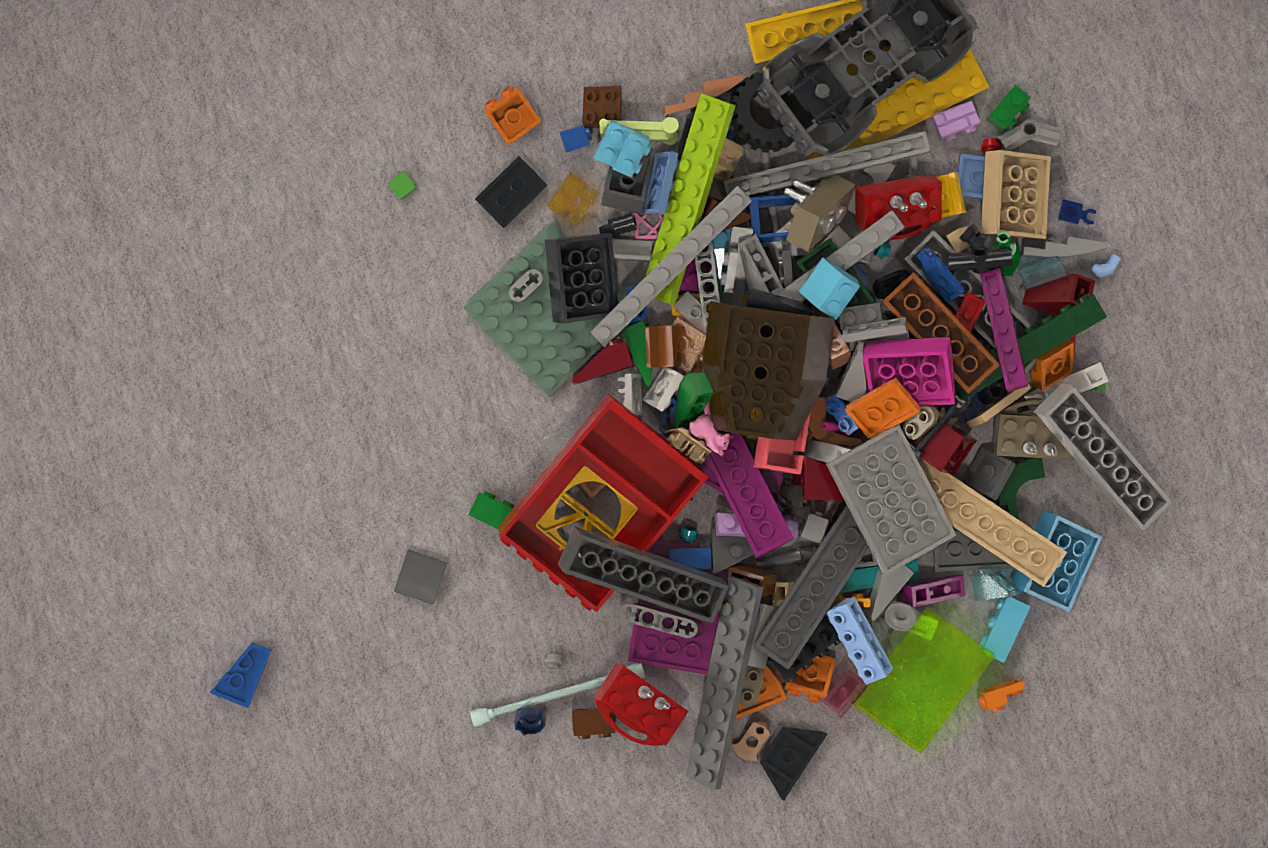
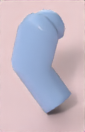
[1091,254,1121,277]

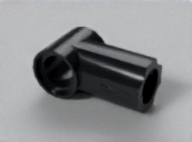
[978,378,1008,405]

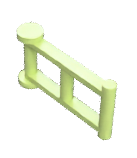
[599,117,679,146]

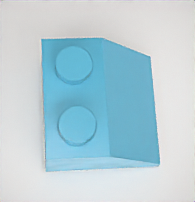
[799,257,860,320]

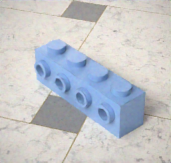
[826,596,894,685]

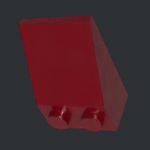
[572,339,633,385]

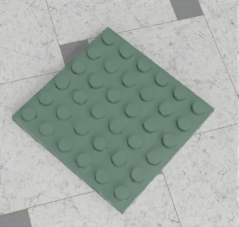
[464,222,625,397]

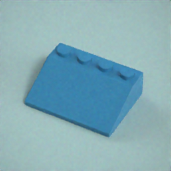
[1010,510,1102,612]

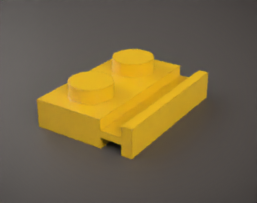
[936,172,966,218]

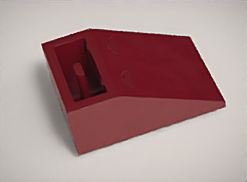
[1022,274,1095,316]

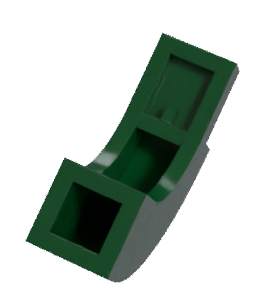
[996,458,1045,520]

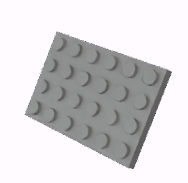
[826,424,956,575]

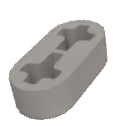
[509,269,543,302]

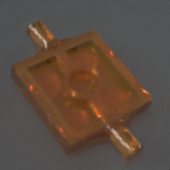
[656,316,706,373]

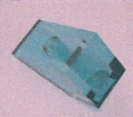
[971,569,1021,601]

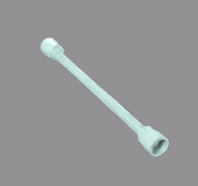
[470,663,645,727]

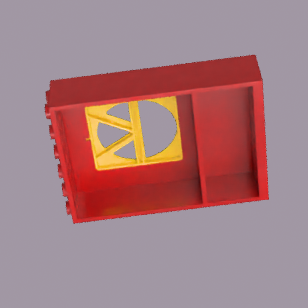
[498,393,709,612]

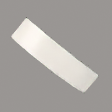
[1024,362,1109,410]

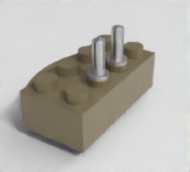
[784,174,856,253]
[992,398,1075,460]

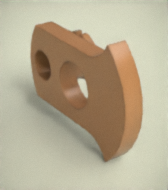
[732,720,771,762]

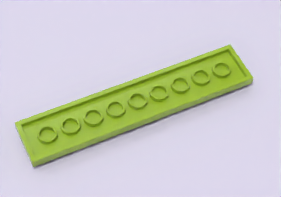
[645,93,736,305]

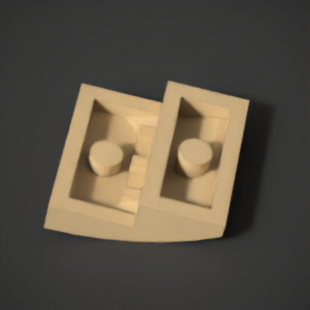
[713,138,745,185]

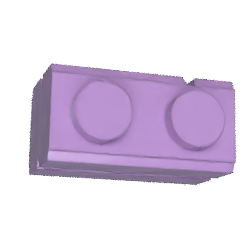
[931,101,980,142]

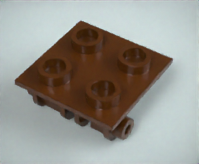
[582,86,622,128]

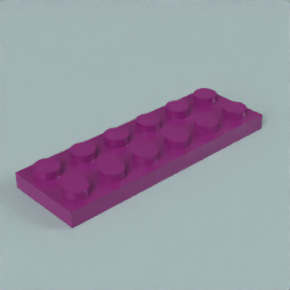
[705,433,794,559]

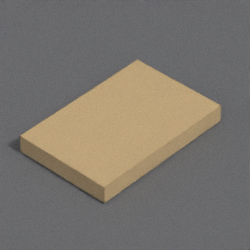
[965,384,1031,429]

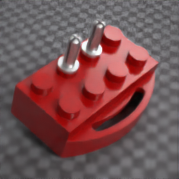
[855,174,942,240]
[594,663,689,746]

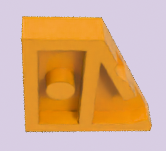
[831,593,870,607]

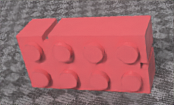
[753,415,810,474]

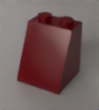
[910,415,977,474]
[792,458,844,501]

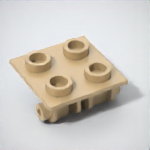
[664,428,712,464]

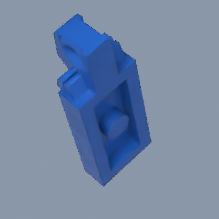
[916,247,965,303]

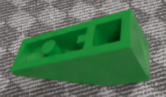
[620,320,651,388]
[674,372,714,429]

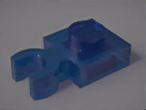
[1057,199,1096,225]

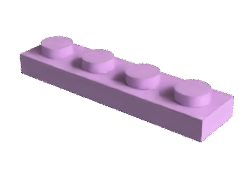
[715,513,798,539]

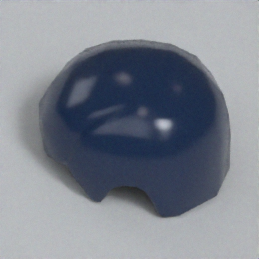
[514,706,546,736]

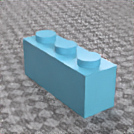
[978,595,1031,663]

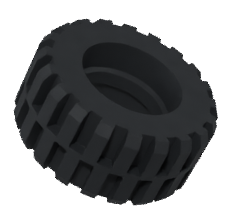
[730,72,794,153]

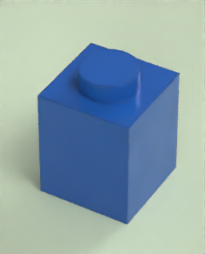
[559,125,592,153]

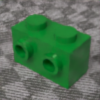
[986,84,1031,132]

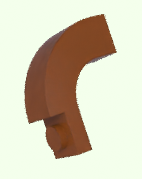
[808,397,862,450]

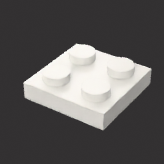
[642,367,684,412]

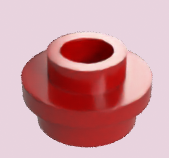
[981,138,1001,154]

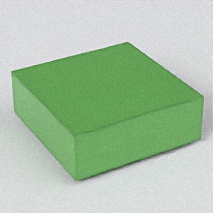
[388,171,417,200]

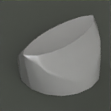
[885,601,920,631]

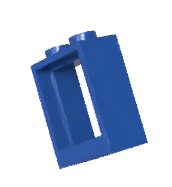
[750,195,800,243]

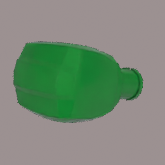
[991,232,1021,276]

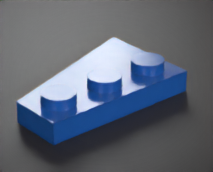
[210,642,272,708]

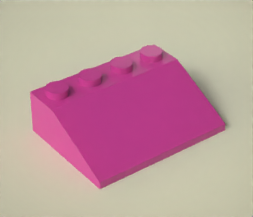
[863,337,956,406]

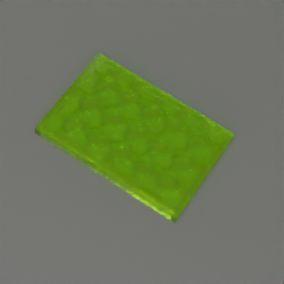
[853,606,995,754]

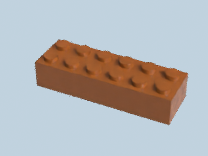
[883,272,1001,394]

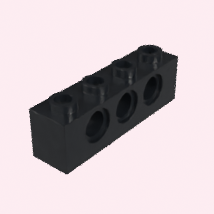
[766,616,841,684]

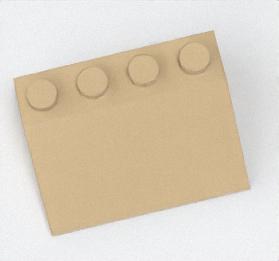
[981,150,1051,239]

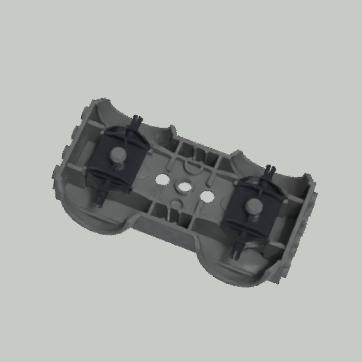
[757,0,978,157]

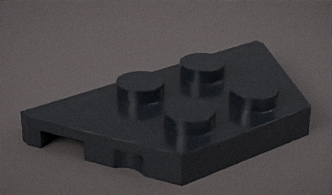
[759,727,827,801]

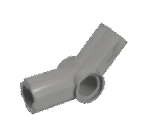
[997,119,1061,151]

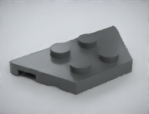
[710,527,755,575]

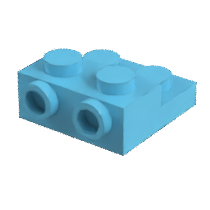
[594,120,651,178]

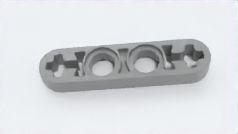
[619,603,698,638]

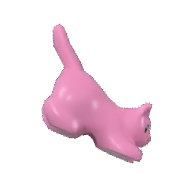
[689,401,732,456]

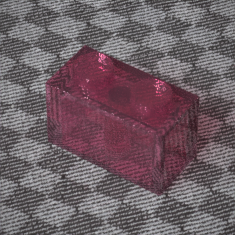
[823,670,868,718]

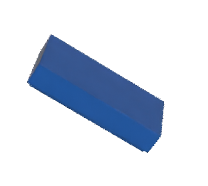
[669,548,711,569]

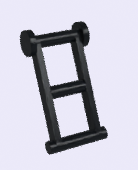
[899,392,971,459]

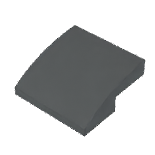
[394,549,447,605]

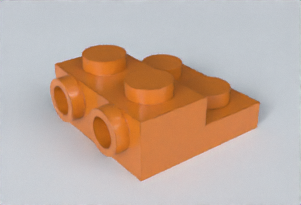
[483,86,542,146]
[1031,339,1074,392]
[784,649,836,703]
[977,678,1026,712]

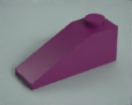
[899,575,965,608]

